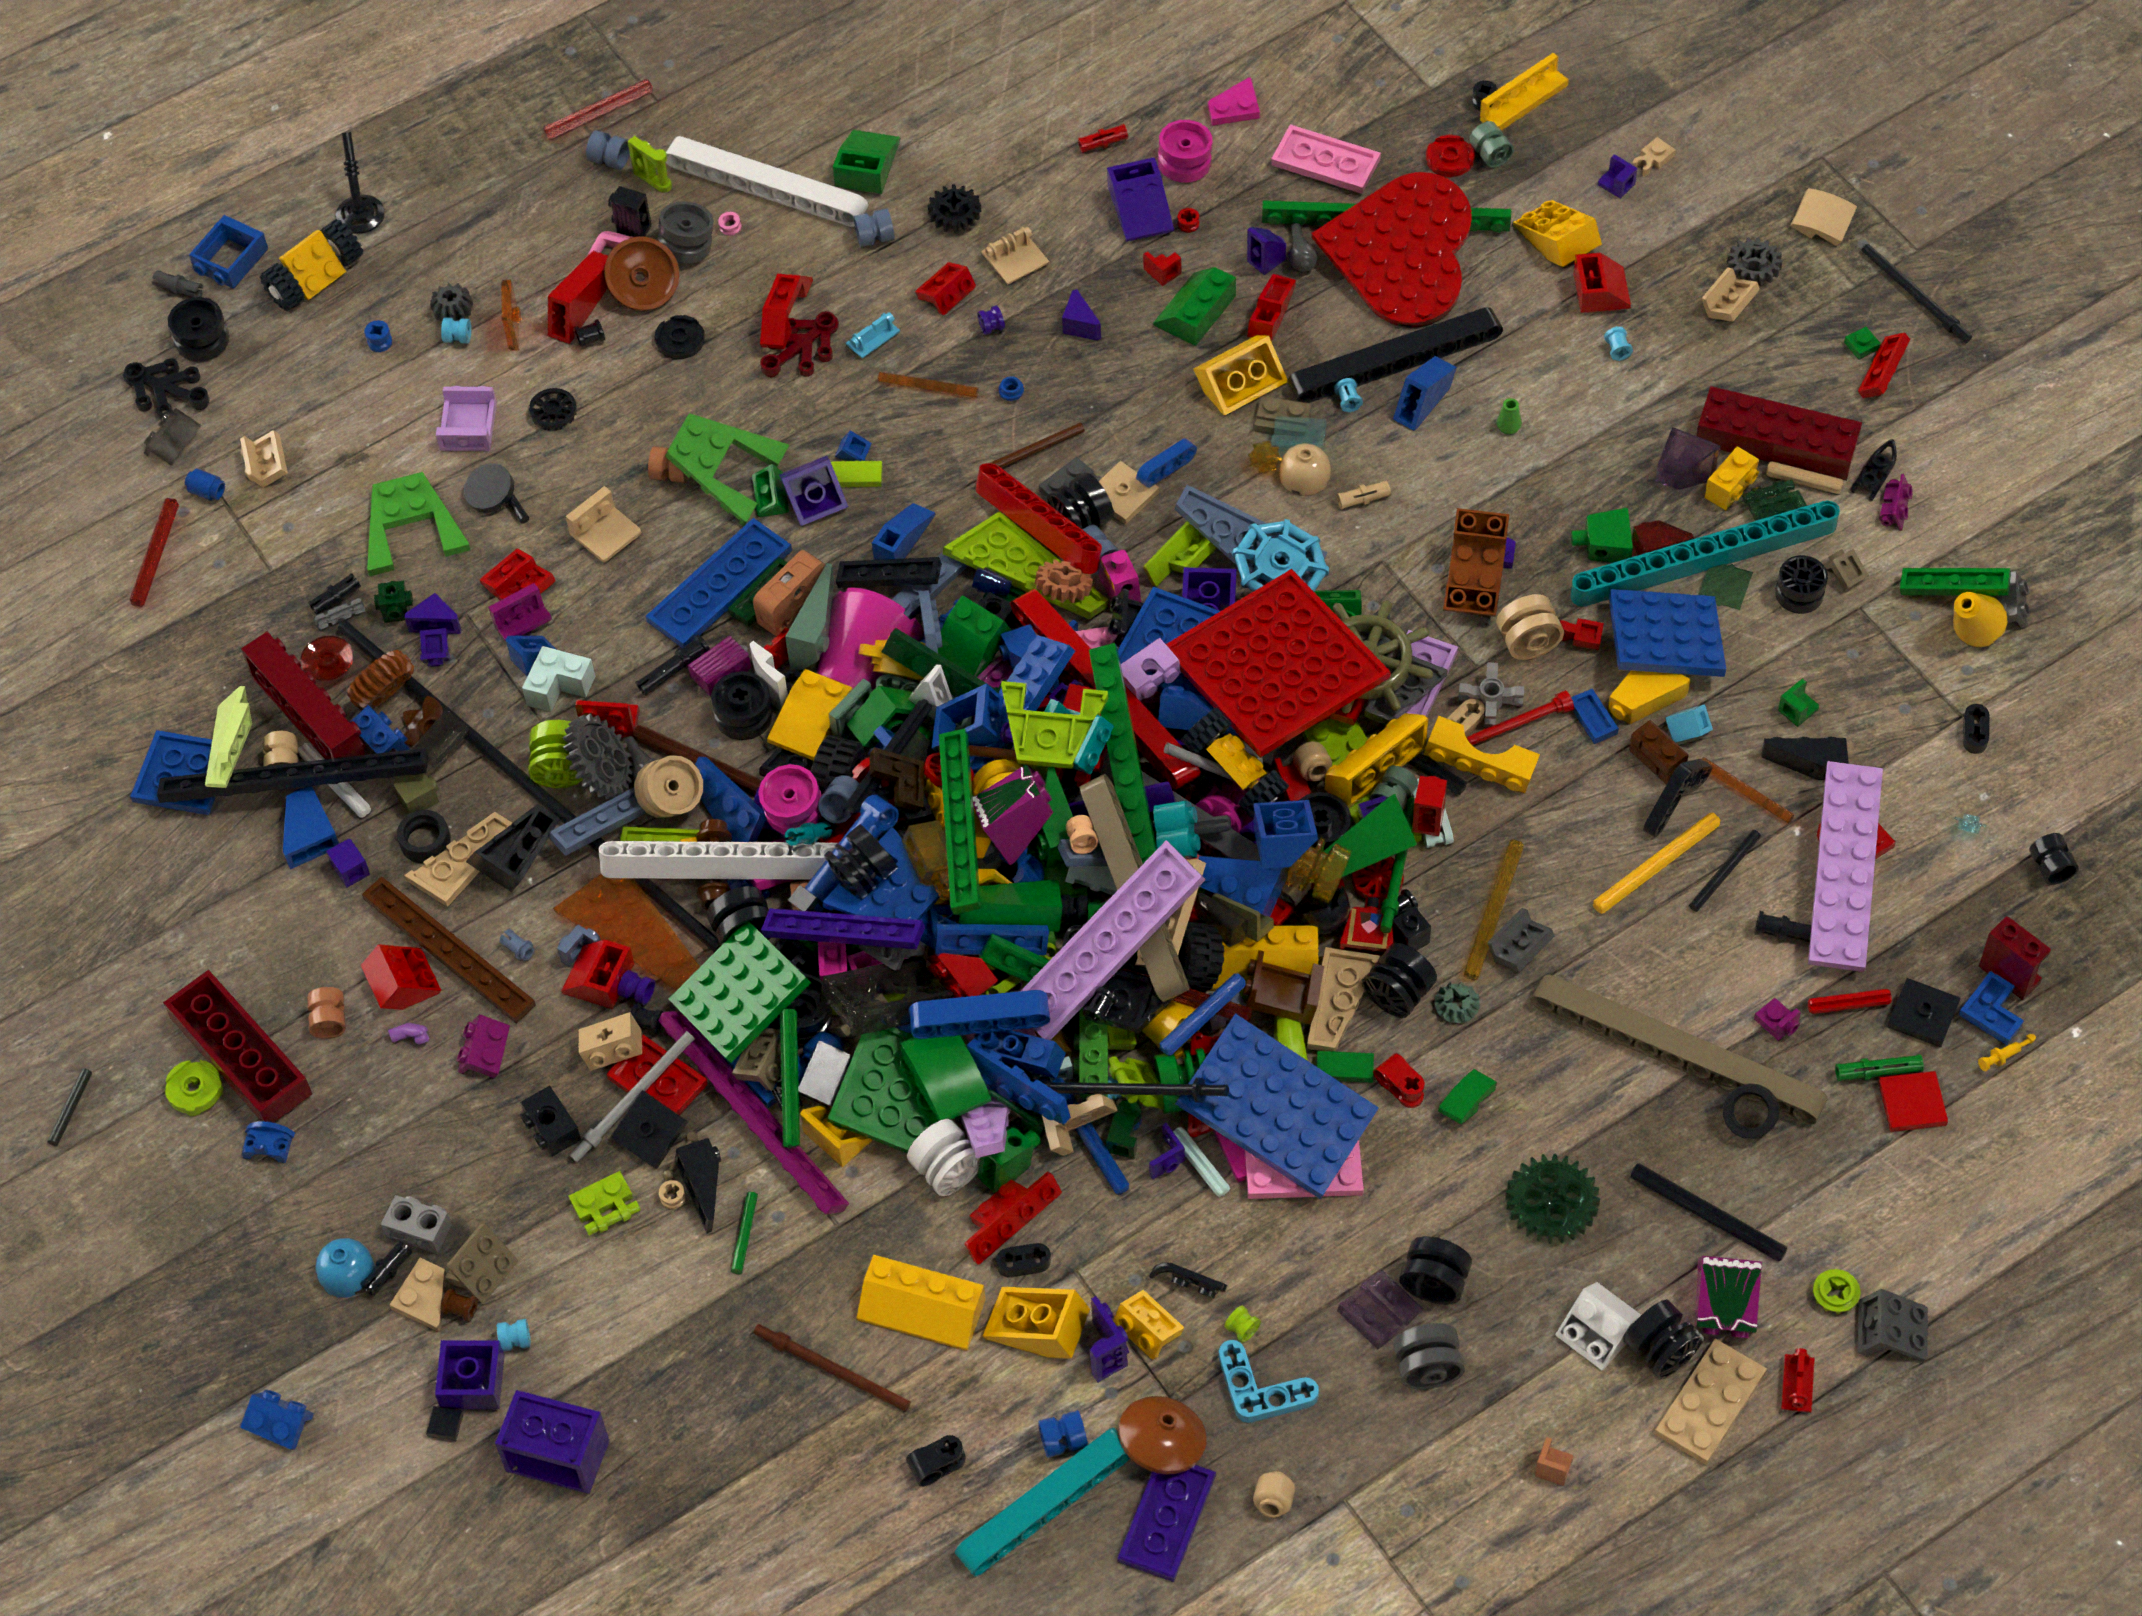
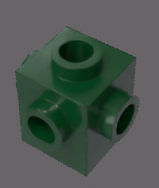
[374,581,413,623]

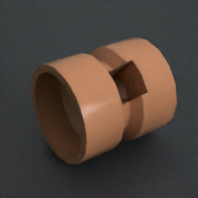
[648,446,688,483]
[307,987,346,1039]

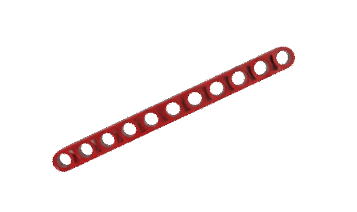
[1010,589,1200,789]

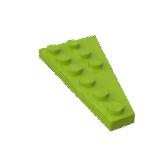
[943,511,1109,619]

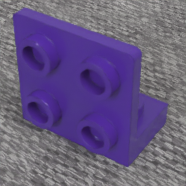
[1090,1296,1129,1383]

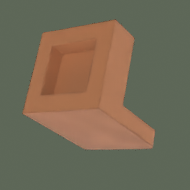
[1535,1437,1574,1486]

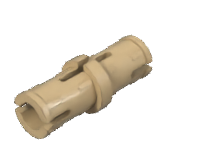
[1336,480,1391,509]

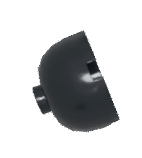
[1294,884,1350,936]

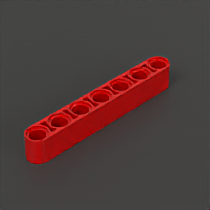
[976,463,1102,574]

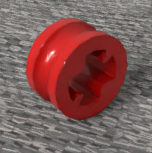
[1177,208,1200,233]

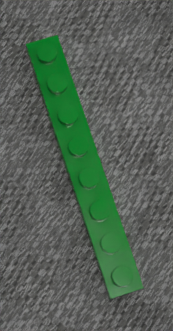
[939,728,981,915]

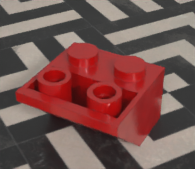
[1573,253,1631,313]
[561,939,635,1009]
[361,944,442,1010]
[927,953,998,998]

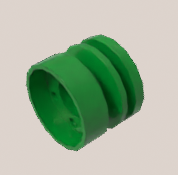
[1154,1048,1206,1114]

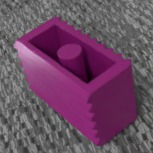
[688,636,751,697]

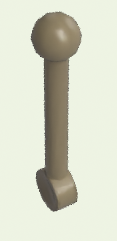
[663,1131,698,1181]

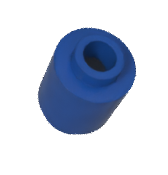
[185,468,225,501]

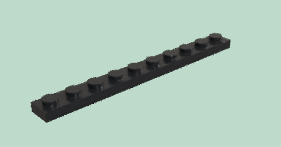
[157,748,429,803]

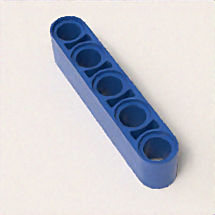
[909,990,1051,1039]

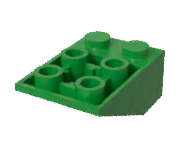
[833,130,900,194]

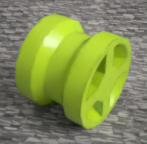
[1224,1305,1261,1343]

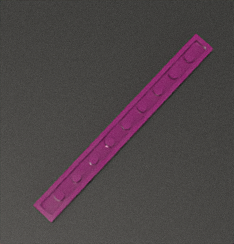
[658,1011,849,1214]

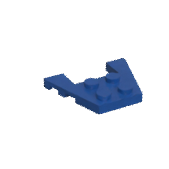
[823,827,940,920]

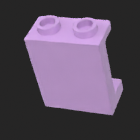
[436,386,497,451]

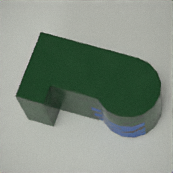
[1106,1100,1142,1159]

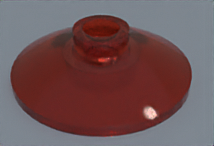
[300,636,354,681]

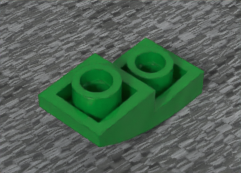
[1438,1069,1497,1124]

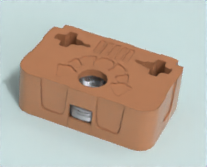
[753,550,825,636]

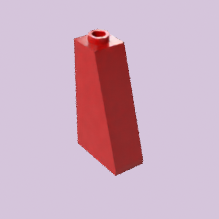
[548,251,608,344]

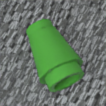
[1496,398,1522,435]

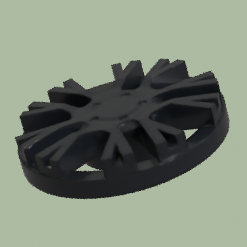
[529,388,577,431]

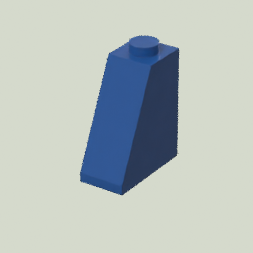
[1393,356,1457,431]
[283,786,339,869]

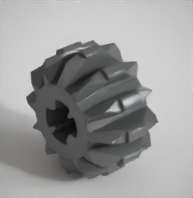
[430,282,473,321]

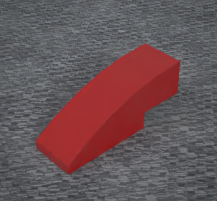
[1247,274,1296,342]

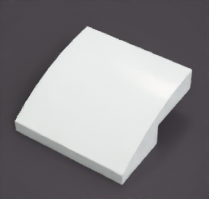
[750,641,788,711]

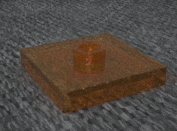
[501,280,521,351]

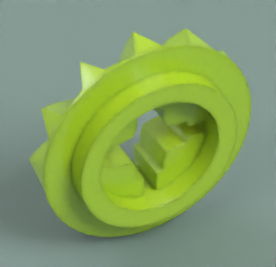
[1812,1269,1861,1315]

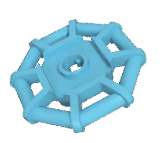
[1232,519,1329,591]

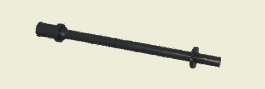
[1030,1076,1229,1103]

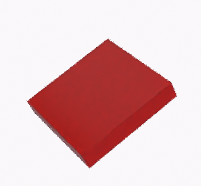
[1878,1071,1948,1132]

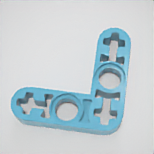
[1219,1340,1319,1423]

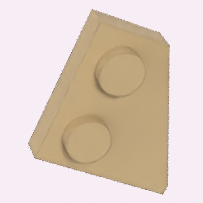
[390,1258,446,1332]

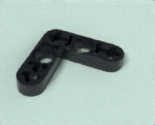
[1643,759,1713,837]

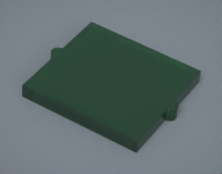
[1699,564,1753,610]

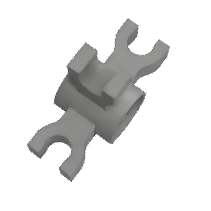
[1458,662,1524,727]

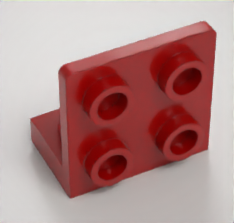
[575,700,640,738]

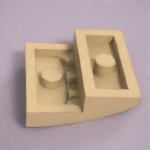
[1790,188,1857,247]

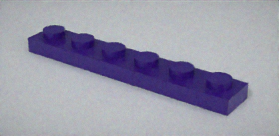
[761,908,925,949]

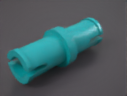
[785,821,832,846]

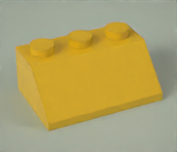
[1194,335,1287,415]

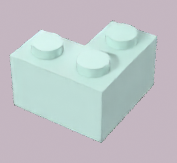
[522,646,596,712]

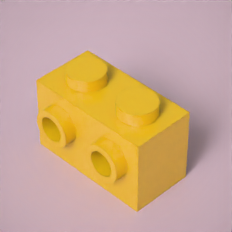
[1705,446,1759,511]

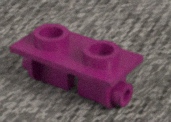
[1879,473,1913,531]

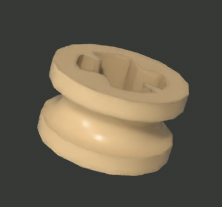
[659,1180,686,1209]

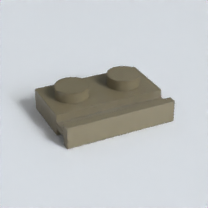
[1254,396,1312,439]

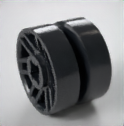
[1775,555,1828,614]

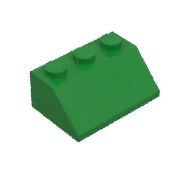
[1153,267,1236,346]

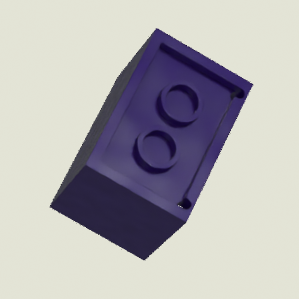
[495,1390,610,1494]

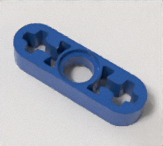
[1136,438,1197,488]

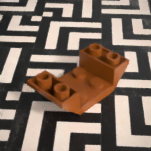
[1443,508,1510,617]

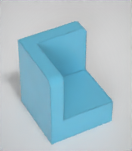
[1665,704,1713,742]

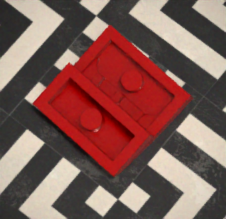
[479,548,556,600]

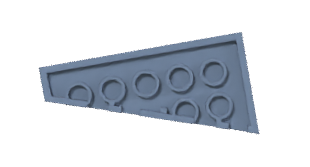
[1175,485,1327,585]

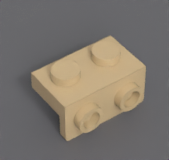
[1702,268,1760,322]
[240,430,288,488]

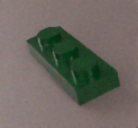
[728,557,788,627]

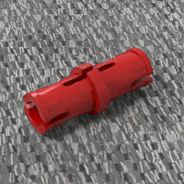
[1077,124,1129,153]

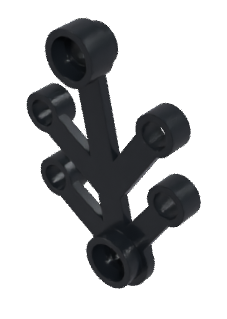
[123,358,210,420]

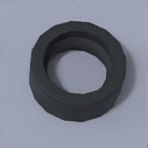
[397,810,451,863]
[1723,1084,1780,1139]

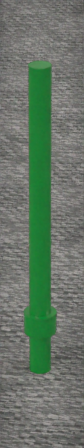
[1380,798,1415,933]

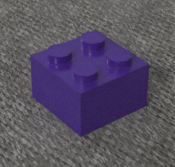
[435,1340,505,1409]

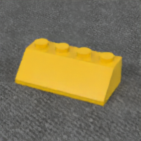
[1325,713,1428,808]
[1210,926,1318,991]
[856,1254,986,1351]

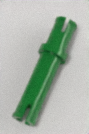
[1835,1054,1924,1082]

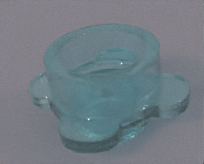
[1954,813,1987,834]

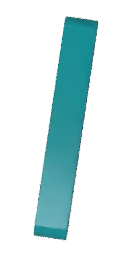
[955,1428,1130,1577]

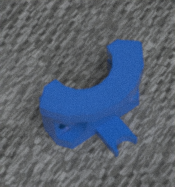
[999,848,1045,883]
[241,1121,295,1163]

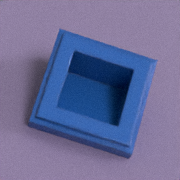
[835,430,872,461]

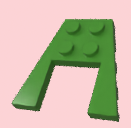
[665,413,789,527]
[367,472,470,576]

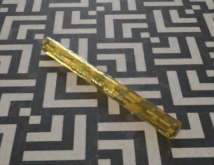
[1464,839,1524,981]

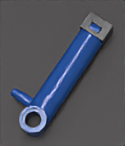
[788,795,899,913]

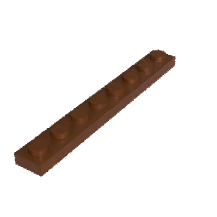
[362,876,536,1023]

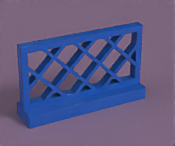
[928,905,1049,955]

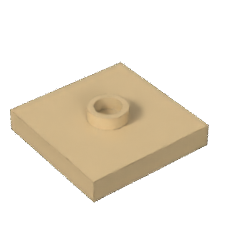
[1099,461,1159,525]

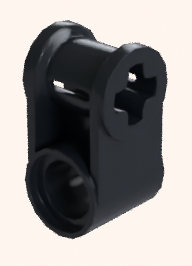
[906,1435,966,1487]

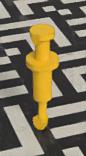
[1978,1034,2036,1071]

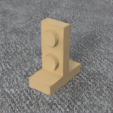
[1042,1094,1117,1156]

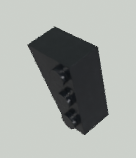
[466,804,560,892]

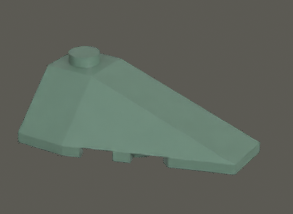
[785,563,834,671]

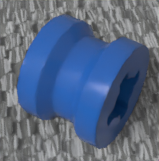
[364,320,393,352]

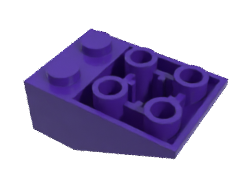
[1107,157,1174,242]

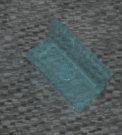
[1271,417,1327,450]

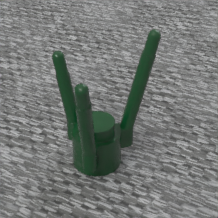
[988,1090,1045,1138]

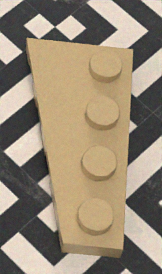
[404,812,512,907]
[1307,947,1381,1052]

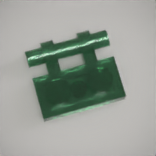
[1742,480,1807,521]

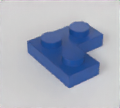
[1959,971,2024,1045]

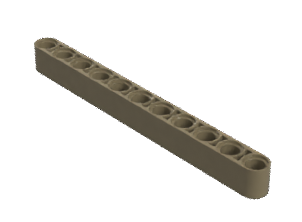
[1531,975,1828,1125]

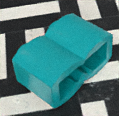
[1153,801,1201,859]

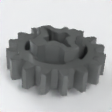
[1727,237,1783,286]

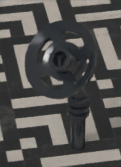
[336,132,385,234]

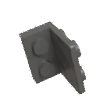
[1858,1289,1928,1362]

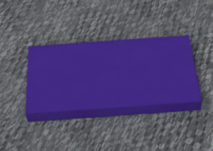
[1117,1465,1216,1582]

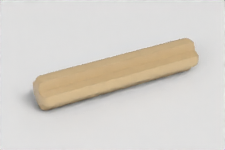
[1766,461,1843,494]

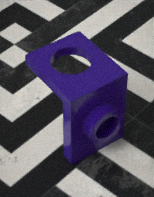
[1149,1123,1185,1179]

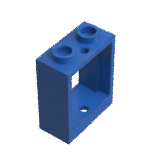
[189,215,269,289]
[932,683,1003,753]

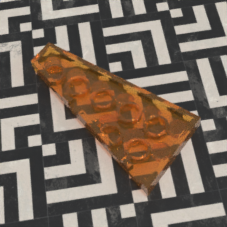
[553,874,700,991]

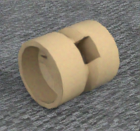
[263,731,299,766]

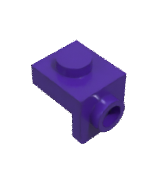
[420,628,450,667]

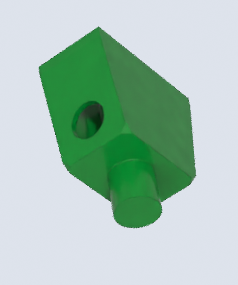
[1571,508,1633,563]
[977,1128,1041,1194]

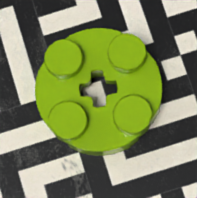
[165,1060,224,1117]

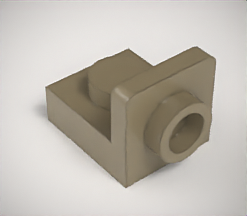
[1824,549,1869,590]

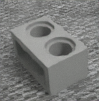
[381,1195,452,1254]

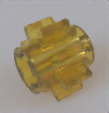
[1248,441,1282,473]

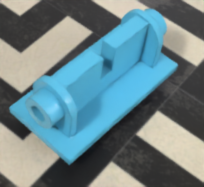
[846,312,900,359]

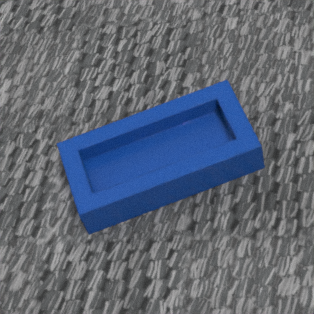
[1571,688,1619,744]

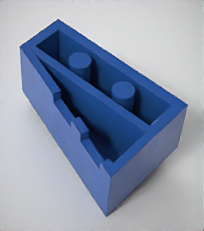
[1198,856,1292,917]

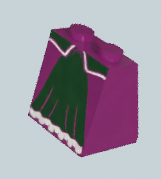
[973,764,1053,865]
[1695,1256,1762,1338]

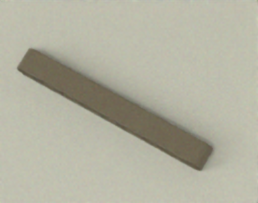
[1080,774,1189,1002]

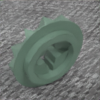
[1435,981,1480,1023]

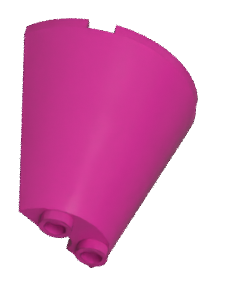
[816,588,924,691]

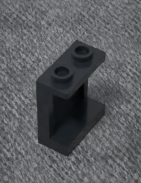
[1108,588,1144,647]

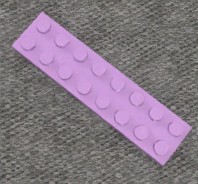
[1808,761,1883,972]
[1021,840,1206,1040]

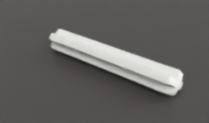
[298,743,371,818]

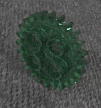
[1505,1154,1600,1244]

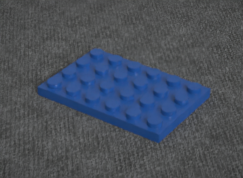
[1175,1013,1379,1199]

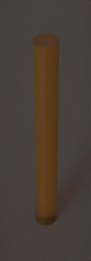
[878,372,979,398]
[1702,757,1794,824]

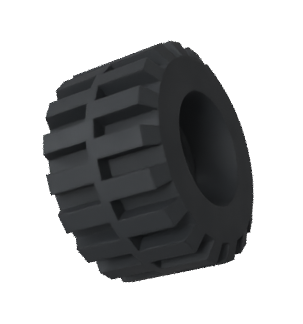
[811,735,865,794]
[1178,921,1224,993]

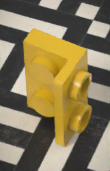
[1113,1290,1185,1360]

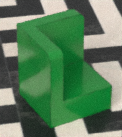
[1778,678,1819,727]

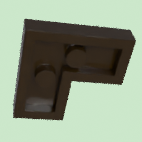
[869,748,924,813]

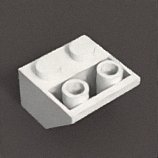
[1555,1282,1641,1370]

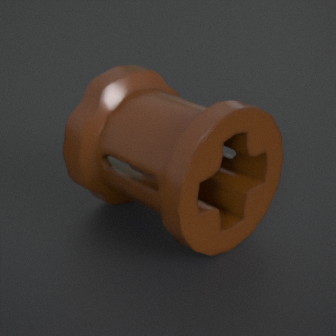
[441,1288,478,1322]

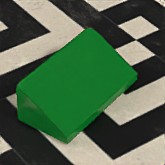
[752,464,789,517]
[1314,590,1362,615]

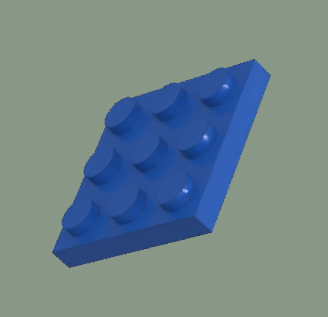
[130,730,216,815]

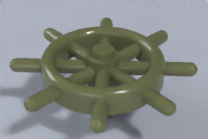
[1333,600,1433,713]

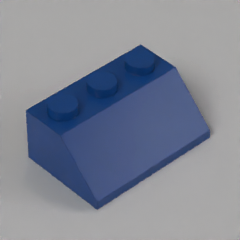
[1253,800,1318,871]

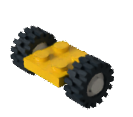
[260,219,363,311]
[1181,707,1289,819]

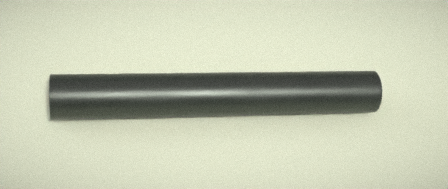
[47,1068,92,1146]

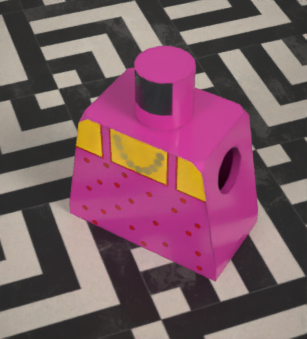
[1099,550,1141,602]

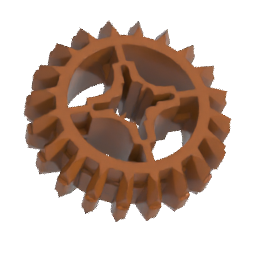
[347,650,414,711]

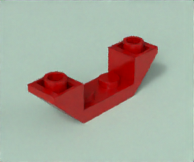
[760,273,813,349]

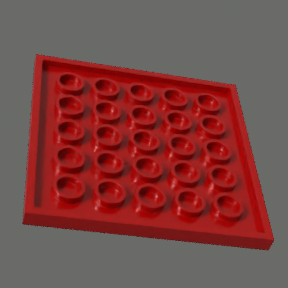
[1166,569,1390,758]

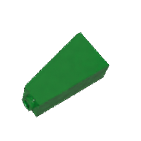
[1311,794,1417,885]
[955,880,1062,931]

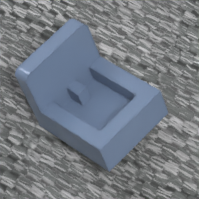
[557,925,600,967]

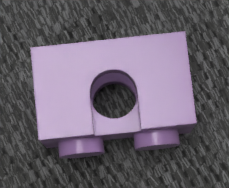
[1121,638,1181,701]

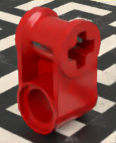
[1373,1053,1425,1108]

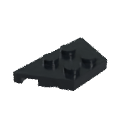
[1083,970,1177,1033]

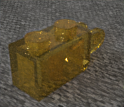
[902,820,950,901]

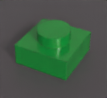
[1844,327,1881,360]

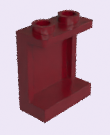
[1978,916,2051,1001]

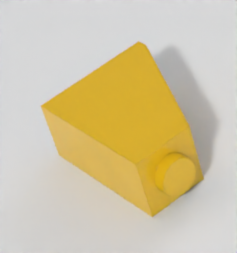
[1608,671,1690,724]

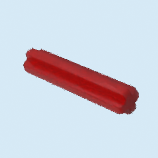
[1808,989,1892,1014]

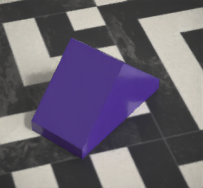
[1062,289,1101,341]
[405,593,461,634]

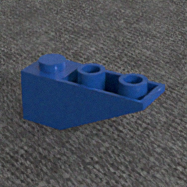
[872,503,936,560]
[974,1030,1066,1079]

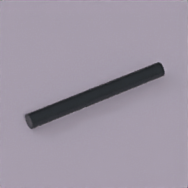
[1689,830,1761,912]

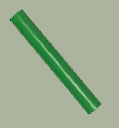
[731,1192,758,1274]

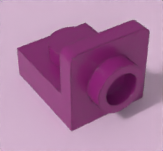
[1754,998,1801,1041]

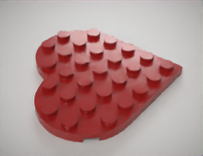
[1311,172,1472,327]

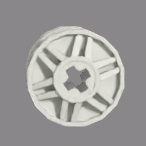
[907,1119,980,1196]

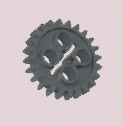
[563,714,634,799]

